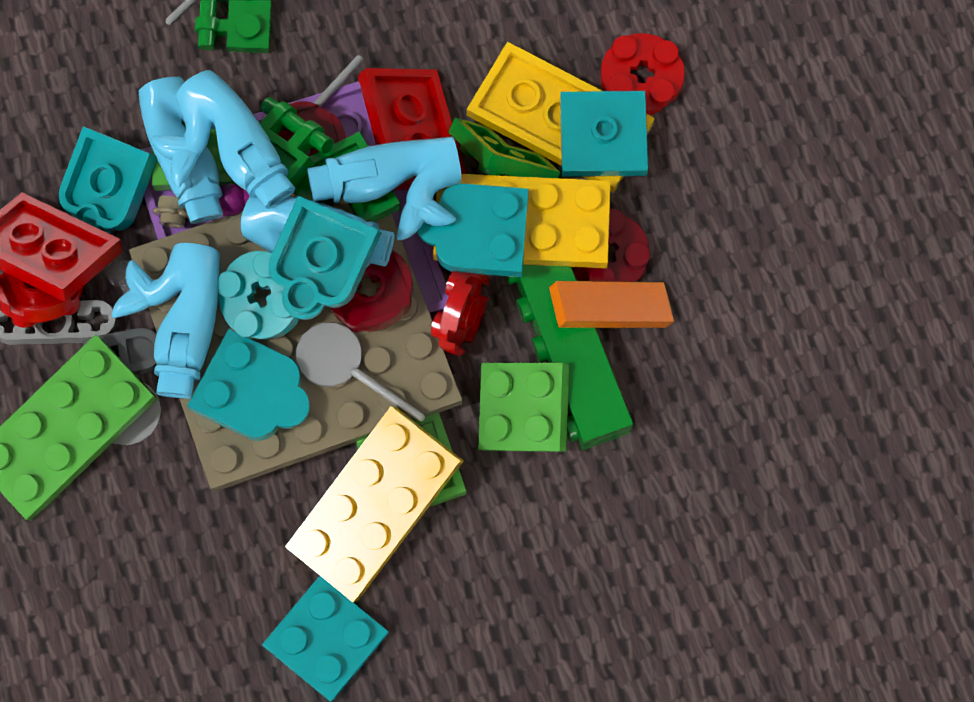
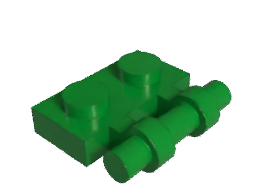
[194,0,272,53]
[258,97,334,188]

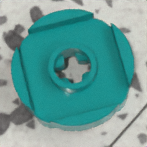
[218,251,299,340]

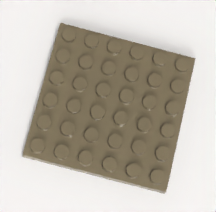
[129,194,462,493]

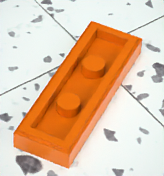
[549,281,674,328]

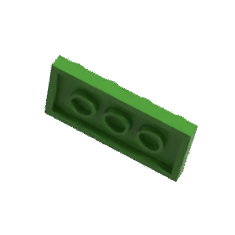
[0,334,158,521]

